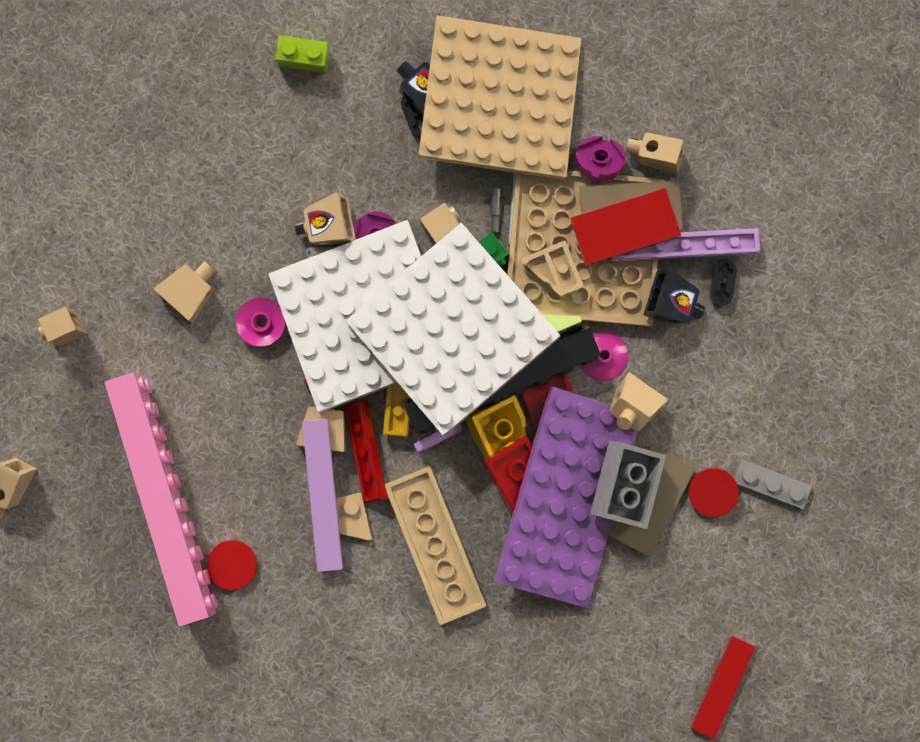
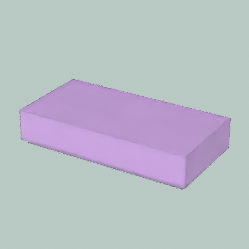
[414,423,462,453]

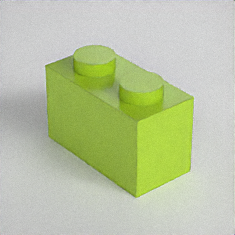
[275,35,330,73]

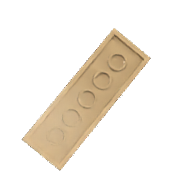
[385,466,487,625]

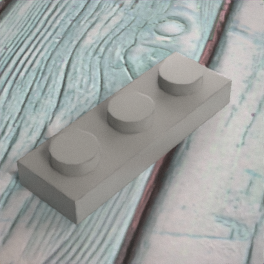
[734,459,812,509]

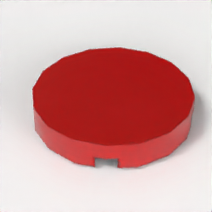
[689,467,739,517]
[207,540,258,590]

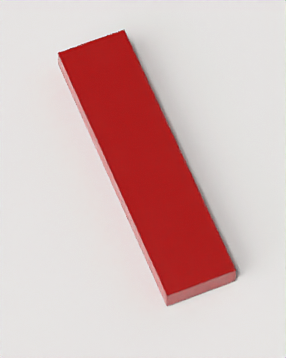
[344,400,388,503]
[690,635,755,739]

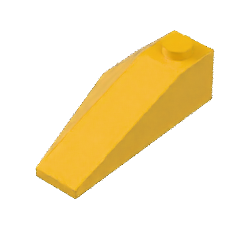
[464,395,526,459]

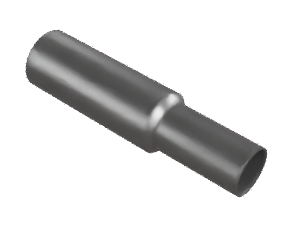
[490,188,502,233]

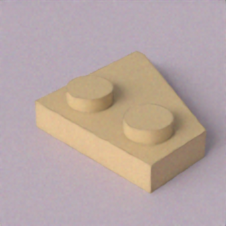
[521,241,584,297]
[336,492,372,540]

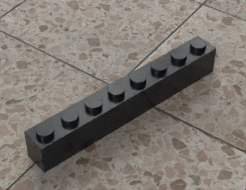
[401,324,601,434]

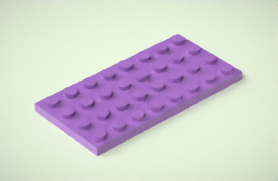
[494,386,638,608]

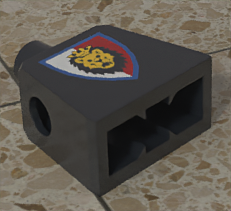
[397,61,430,121]
[643,269,705,324]

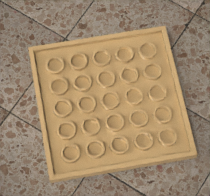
[418,15,581,180]
[507,171,664,327]

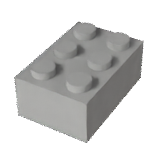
[590,441,666,529]

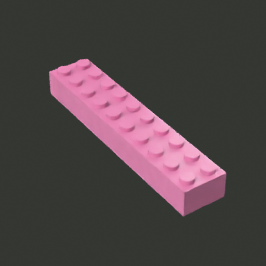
[105,372,218,627]

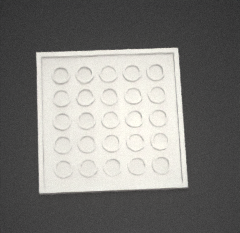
[269,220,421,413]
[346,223,561,436]

